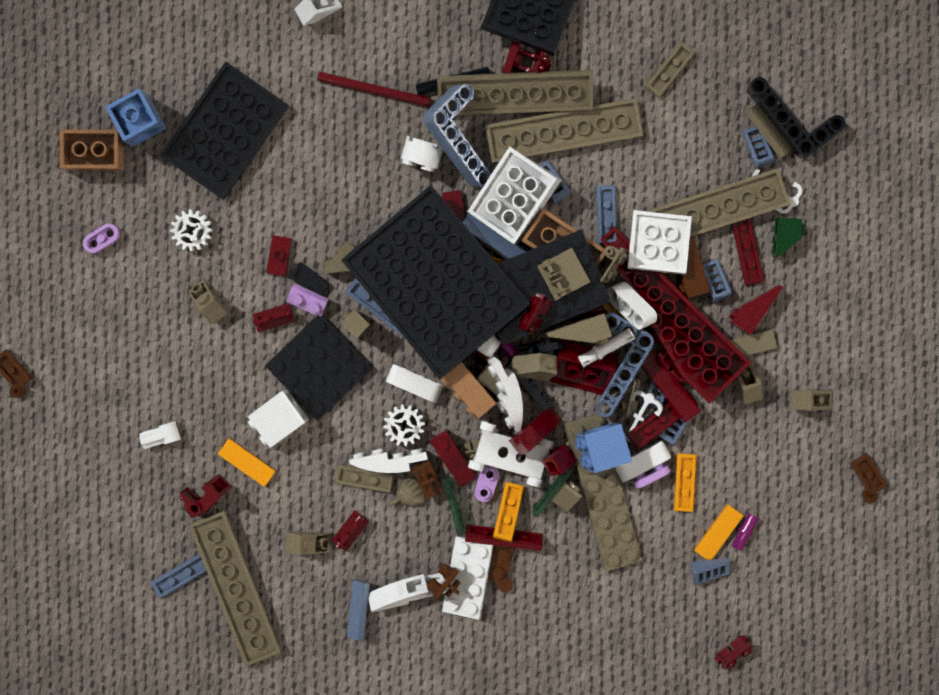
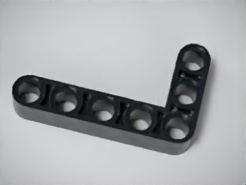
[747,77,846,158]

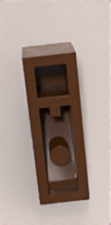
[678,236,710,299]

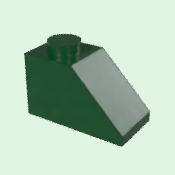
[772,217,805,257]

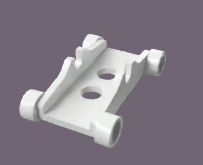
[468,421,555,488]

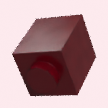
[541,445,576,476]

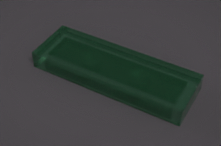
[531,468,573,518]
[442,476,465,535]

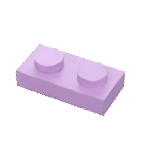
[286,283,329,316]

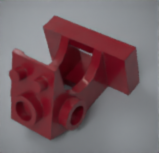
[502,42,551,74]
[179,474,232,518]

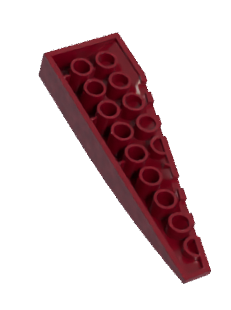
[601,226,751,403]

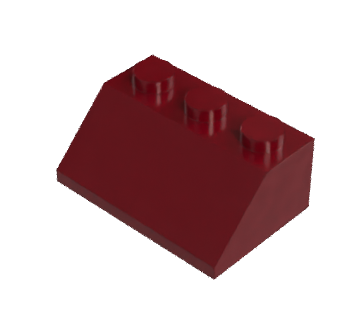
[550,340,618,395]

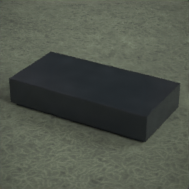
[288,262,331,296]

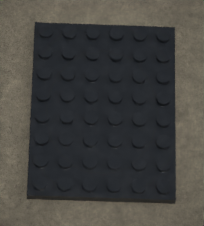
[341,185,530,380]

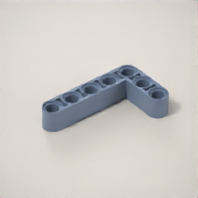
[423,84,491,188]
[596,313,654,418]

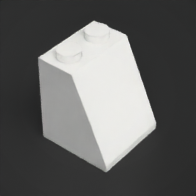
[248,389,309,448]

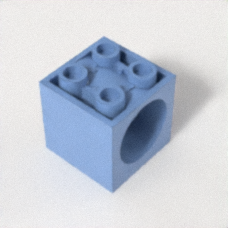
[105,88,167,147]
[575,423,632,473]

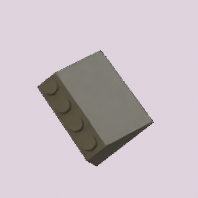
[543,314,612,345]

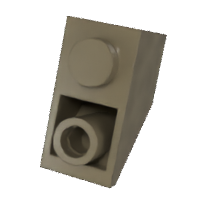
[323,241,355,274]
[189,280,227,325]
[550,481,582,512]
[286,531,331,555]

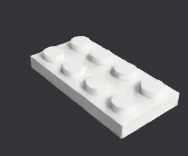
[442,536,494,620]

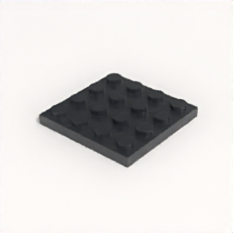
[481,0,575,56]
[265,315,373,421]

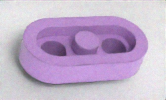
[83,224,120,253]
[633,463,671,489]
[474,465,499,502]

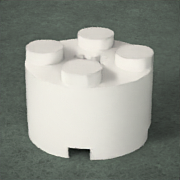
[401,136,443,172]

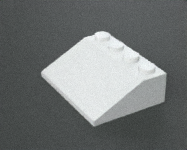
[467,146,561,244]

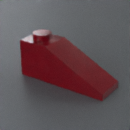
[728,285,783,335]
[508,406,562,456]
[429,429,477,487]

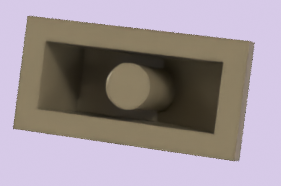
[341,309,372,339]
[512,353,557,381]
[735,358,763,405]
[790,390,832,410]

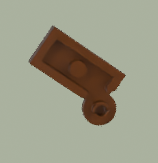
[0,349,33,398]
[850,453,887,503]
[487,545,515,592]

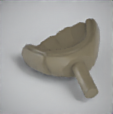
[388,478,425,507]

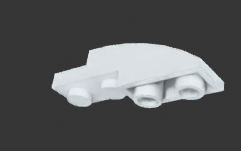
[487,356,523,433]
[349,448,428,473]
[368,573,447,613]

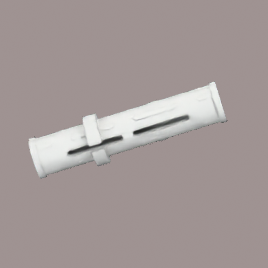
[578,328,635,367]

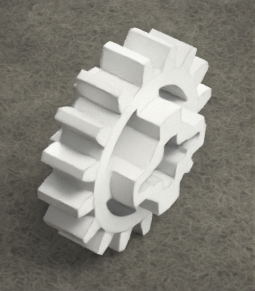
[170,209,213,252]
[383,404,425,446]

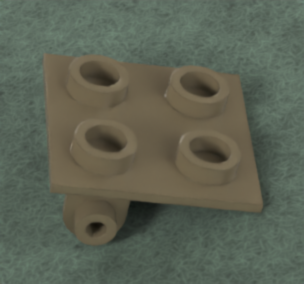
[600,246,629,283]
[537,248,590,301]

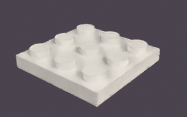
[627,210,692,275]

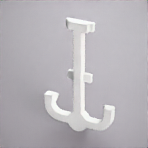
[751,168,802,214]
[624,390,663,442]

